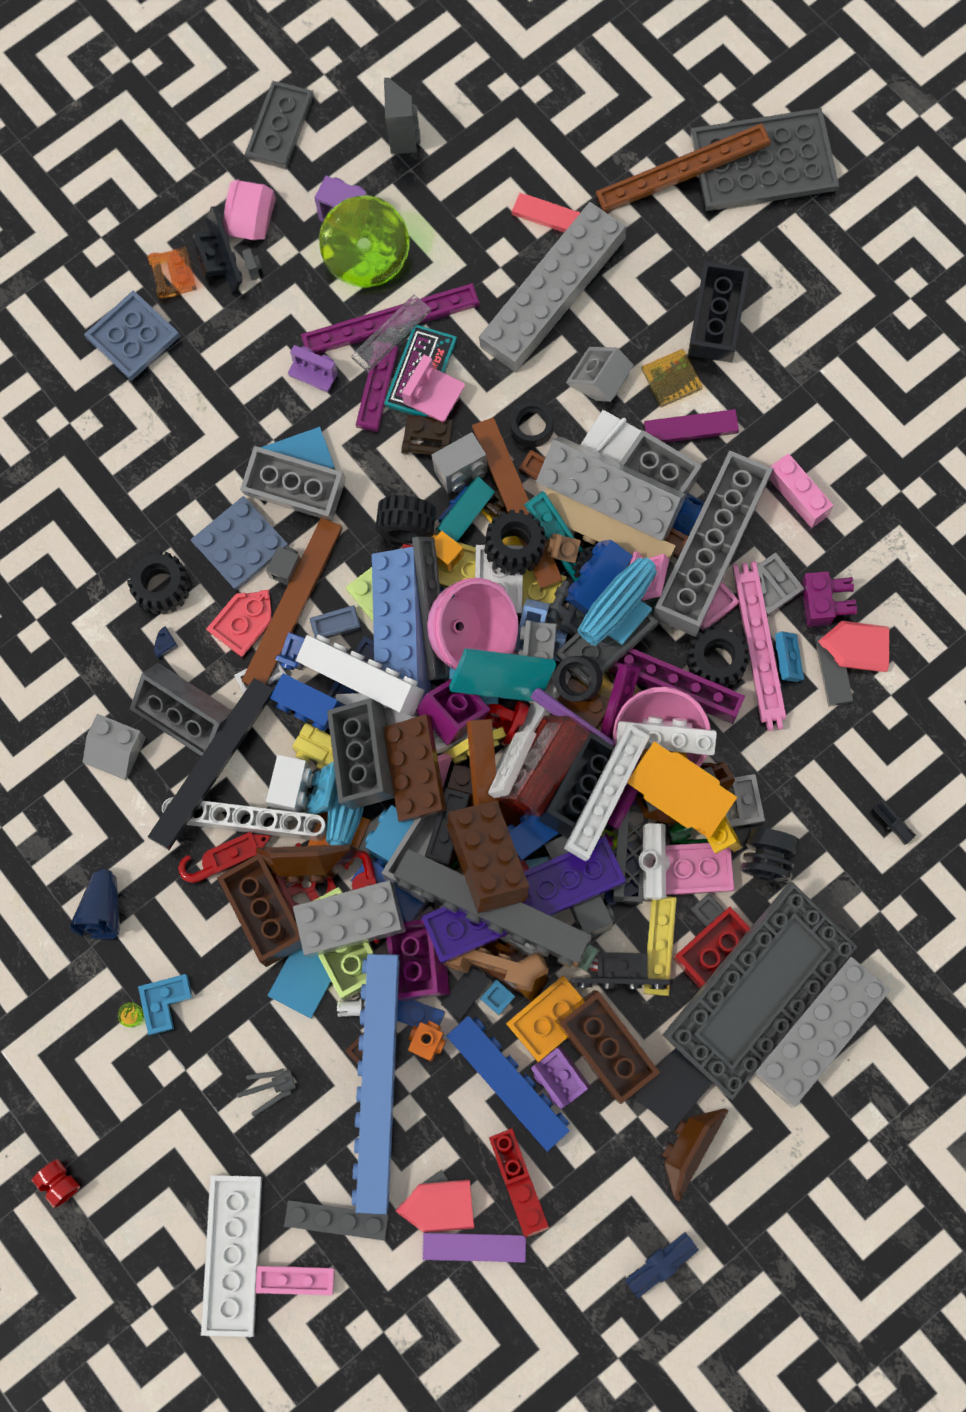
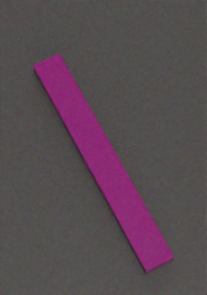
[301,283,480,354]

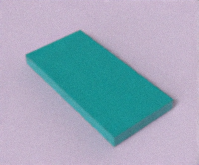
[449,648,556,702]

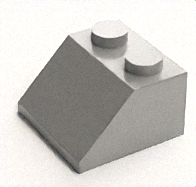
[566,347,634,402]
[83,714,146,780]

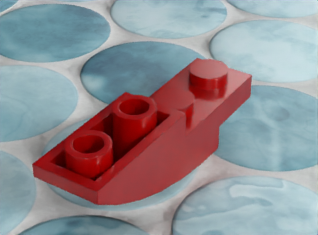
[489,1128,549,1238]

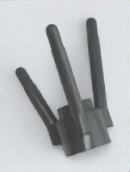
[236,1068,296,1116]

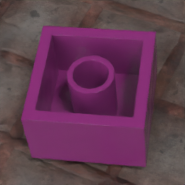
[416,679,491,746]

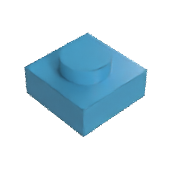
[480,980,515,1016]

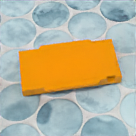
[627,741,737,839]

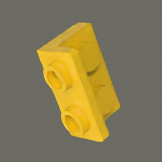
[706,815,743,854]

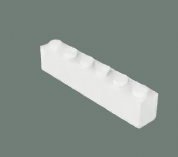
[296,634,425,717]

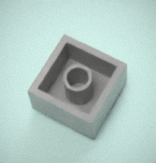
[432,432,488,494]

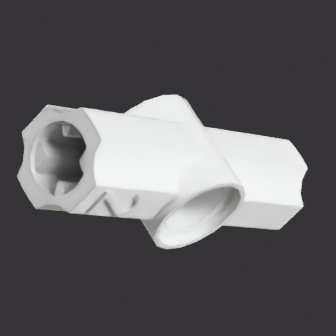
[639,823,670,900]

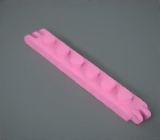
[732,561,786,731]

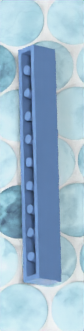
[352,953,400,1214]

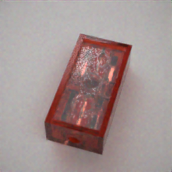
[496,715,590,816]

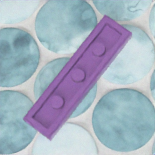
[423,1233,526,1262]

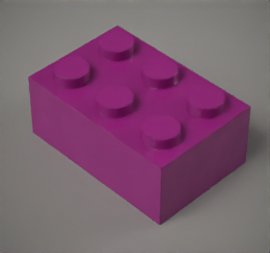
[387,919,450,1001]

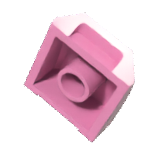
[223,179,276,240]

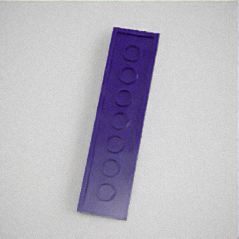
[421,836,626,964]

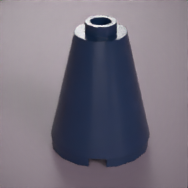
[70,869,120,940]

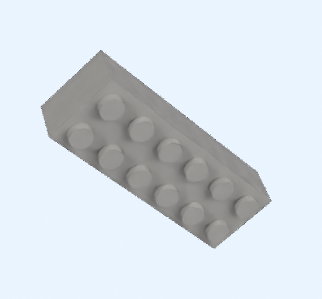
[536,437,687,541]
[753,957,891,1108]

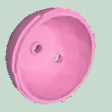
[427,578,518,670]

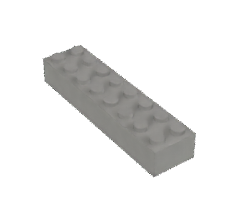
[479,202,626,373]
[653,451,773,637]

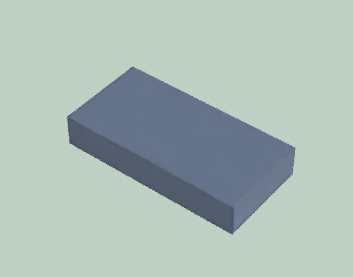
[309,605,361,638]

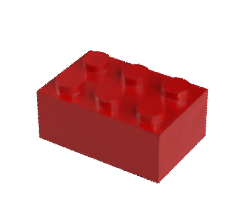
[673,906,750,989]

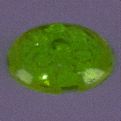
[319,195,409,287]

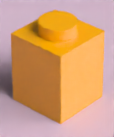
[432,531,464,572]

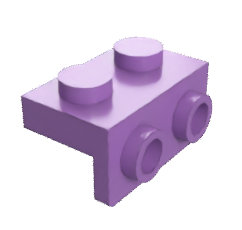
[288,345,338,392]
[531,1046,591,1109]

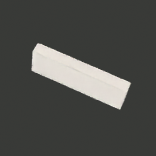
[488,729,536,798]

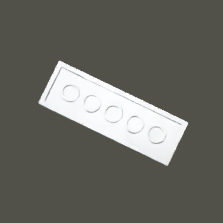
[201,1175,262,1337]

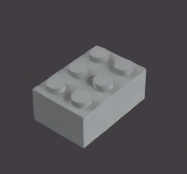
[620,430,702,494]

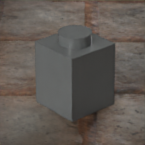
[266,546,301,585]

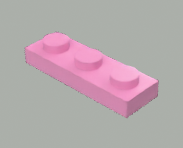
[256,1266,335,1295]

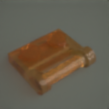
[148,247,197,299]

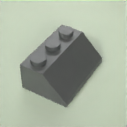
[384,78,421,154]

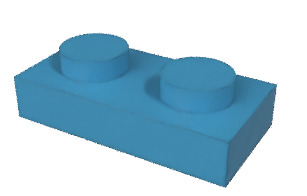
[775,631,804,682]

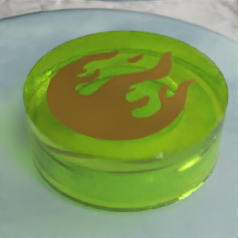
[118,1002,144,1028]

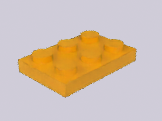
[506,975,583,1062]

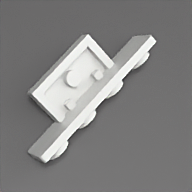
[616,716,717,755]

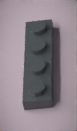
[284,1200,389,1241]

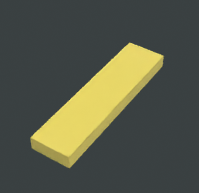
[644,896,676,996]

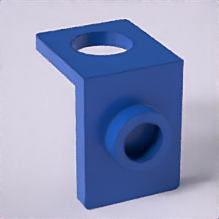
[672,493,705,536]

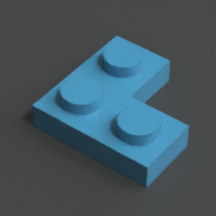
[138,974,193,1036]

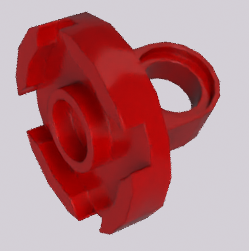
[484,701,529,747]

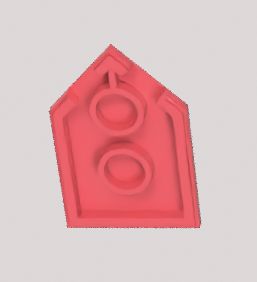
[206,589,272,657]
[818,621,889,672]
[396,1180,474,1233]

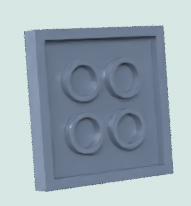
[84,290,180,381]
[190,496,289,591]

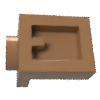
[545,534,581,563]

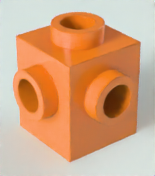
[408,1021,446,1062]

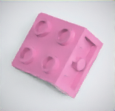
[402,355,465,422]

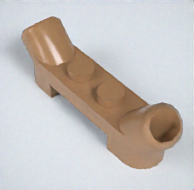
[443,948,549,992]

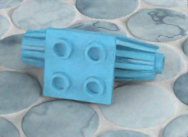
[577,557,657,646]
[306,761,364,845]

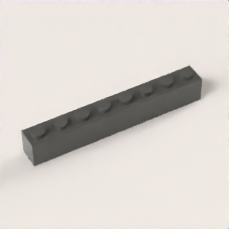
[394,849,591,968]

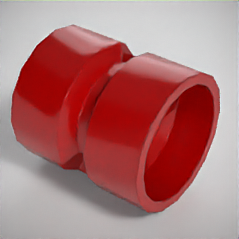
[32,1159,80,1209]

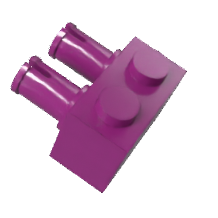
[801,571,857,627]

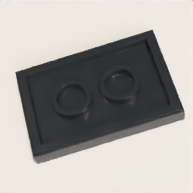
[634,1048,712,1131]

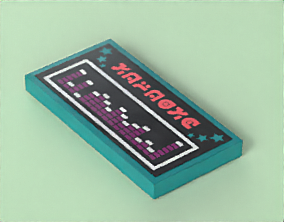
[384,324,457,417]

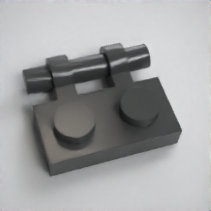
[547,581,586,637]

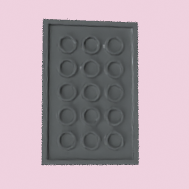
[690,108,839,211]

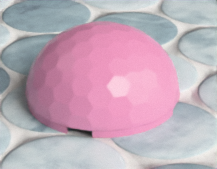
[613,687,711,767]

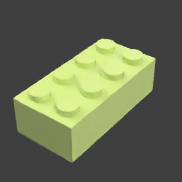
[314,887,375,1001]

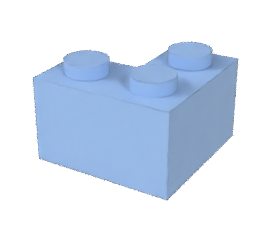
[514,599,567,661]

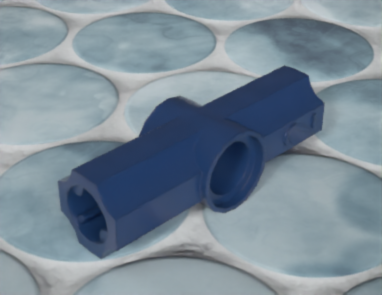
[625,1232,699,1299]

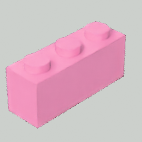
[769,453,834,529]

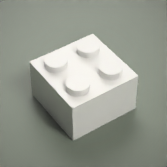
[266,755,314,813]

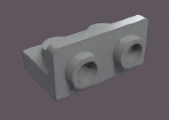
[518,620,557,660]

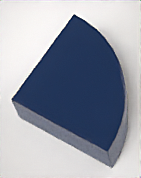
[154,626,179,659]

